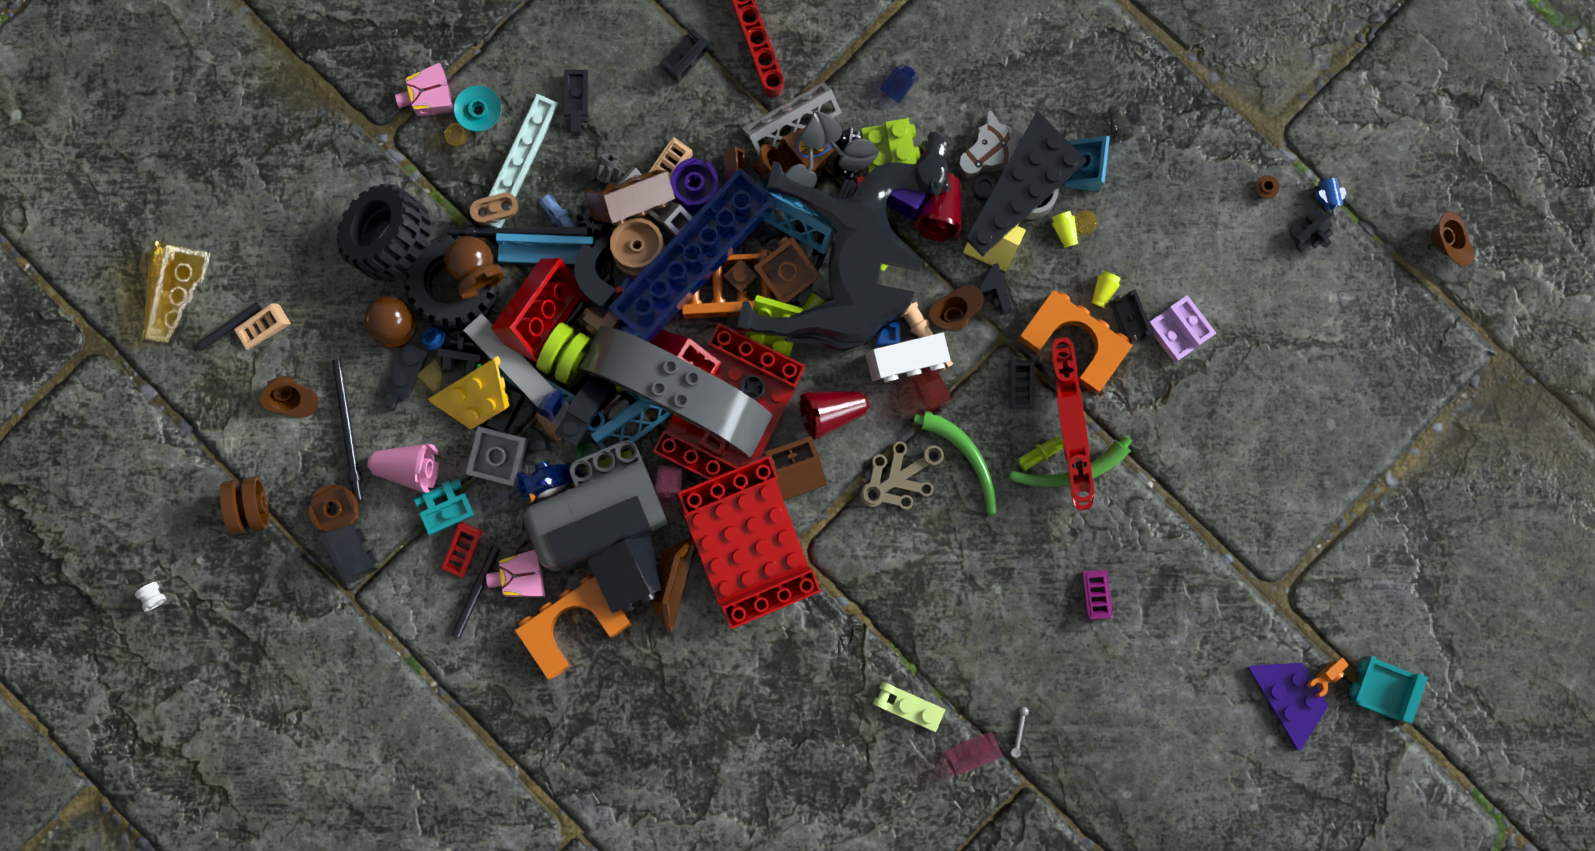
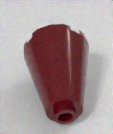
[914,173,961,242]
[800,391,870,440]

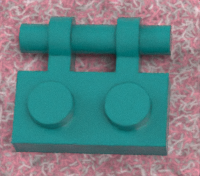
[414,478,475,536]

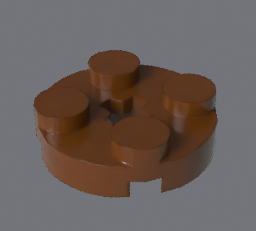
[308,484,359,532]

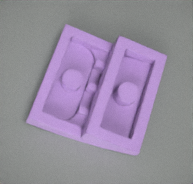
[1149,295,1216,363]

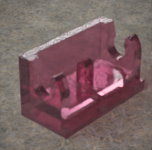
[945,732,1003,776]

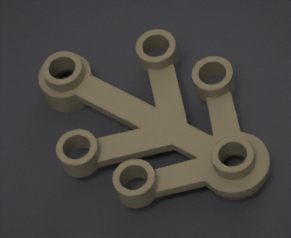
[860,441,944,510]

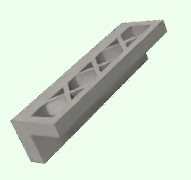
[742,82,842,157]

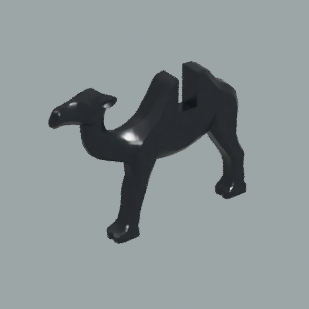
[737,132,948,352]

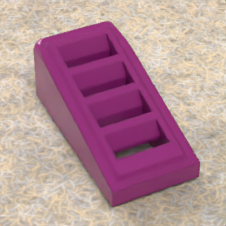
[1082,570,1113,620]

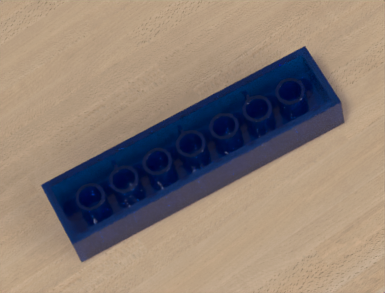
[608,168,776,343]

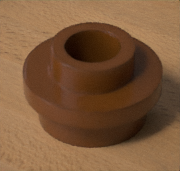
[1255,175,1279,199]

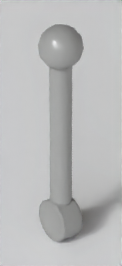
[1011,707,1029,758]

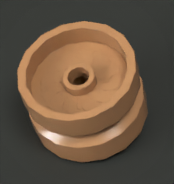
[610,218,666,280]

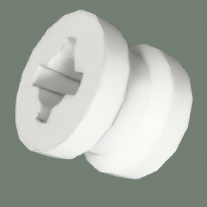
[134,582,166,612]

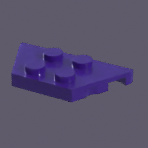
[1247,663,1328,751]

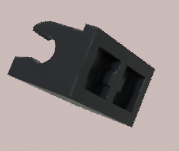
[659,29,710,83]
[1109,289,1153,345]

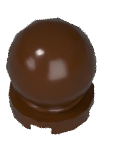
[444,236,504,299]
[364,296,417,348]

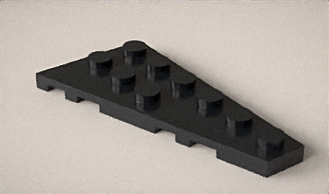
[966,110,1087,257]

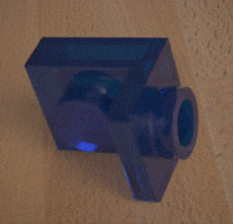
[880,65,919,103]

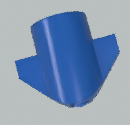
[1315,178,1346,211]

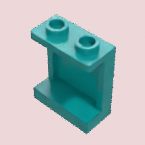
[1349,655,1428,724]

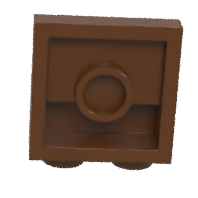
[754,237,822,303]

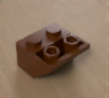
[765,436,827,501]

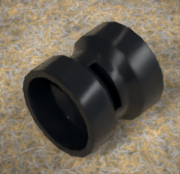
[741,375,765,401]

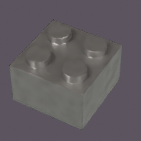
[466,427,529,486]

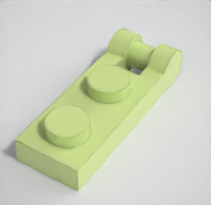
[873,681,946,732]

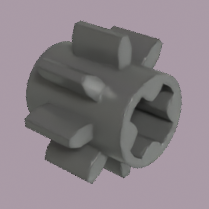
[592,153,623,183]

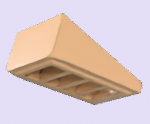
[649,137,693,182]
[234,303,291,350]

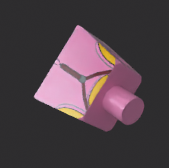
[395,63,454,116]
[486,550,545,598]

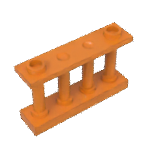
[680,250,779,319]

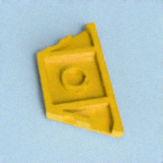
[428,356,509,430]

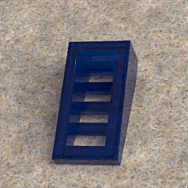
[536,389,565,421]

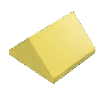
[963,226,1026,273]

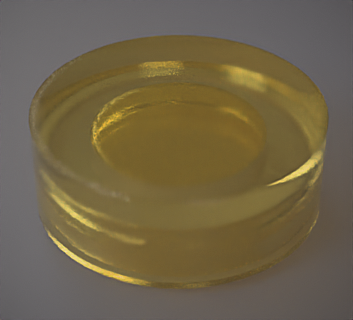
[1075,210,1097,235]

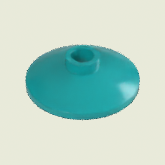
[454,85,502,132]

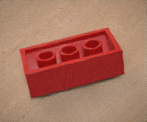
[491,258,581,361]

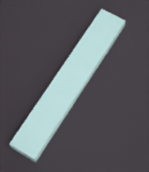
[479,94,559,228]

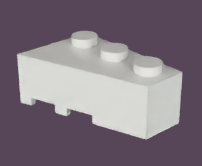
[865,332,951,382]

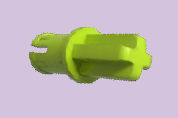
[1018,435,1064,470]

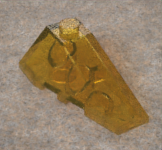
[143,240,210,343]

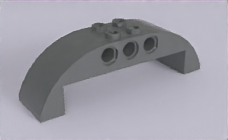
[578,326,773,459]

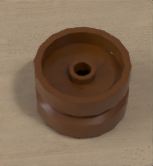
[220,476,269,535]

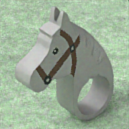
[958,111,1058,220]

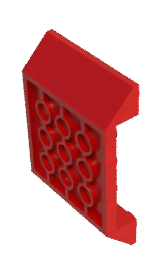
[653,323,806,480]
[677,455,821,629]

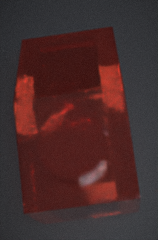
[910,367,952,412]

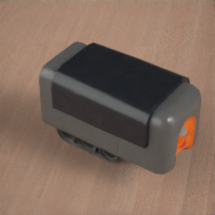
[523,441,670,573]

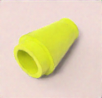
[1052,211,1078,248]
[1091,271,1121,308]

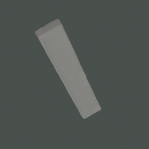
[464,314,569,428]

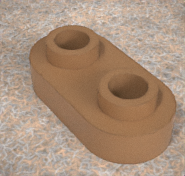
[470,193,518,225]

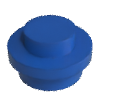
[422,327,445,350]

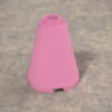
[368,444,439,493]

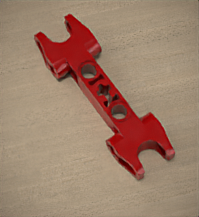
[1052,337,1094,511]

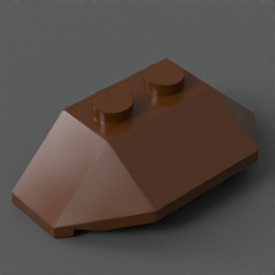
[649,537,696,634]

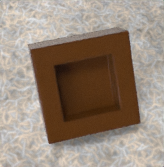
[724,259,758,294]

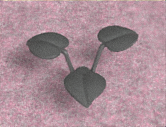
[784,110,879,188]

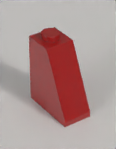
[649,328,721,376]

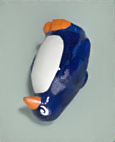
[517,460,580,504]

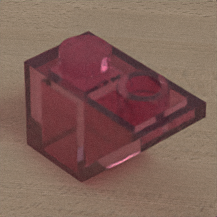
[655,465,684,502]

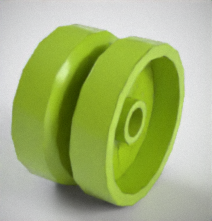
[536,323,592,385]

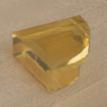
[417,359,442,394]

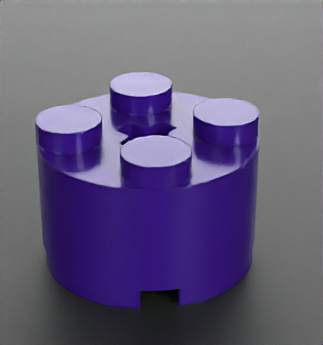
[670,158,719,212]

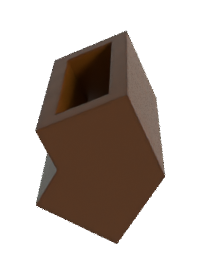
[724,147,747,183]

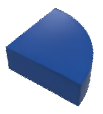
[876,321,901,346]

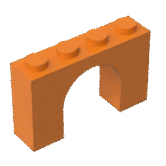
[1018,290,1133,396]
[515,574,632,680]

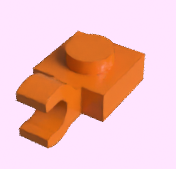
[1307,657,1348,698]

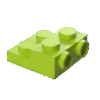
[861,118,920,173]
[745,295,803,357]

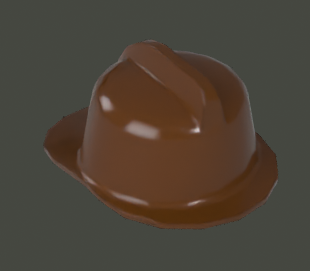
[752,144,792,182]
[1431,211,1474,266]
[929,285,984,332]
[260,376,319,418]

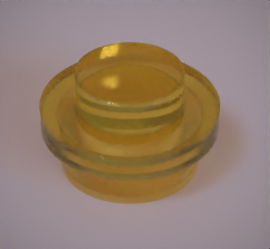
[444,123,468,146]

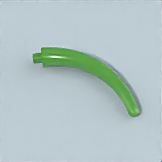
[913,411,996,515]
[1009,435,1132,487]

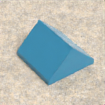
[1063,136,1110,192]

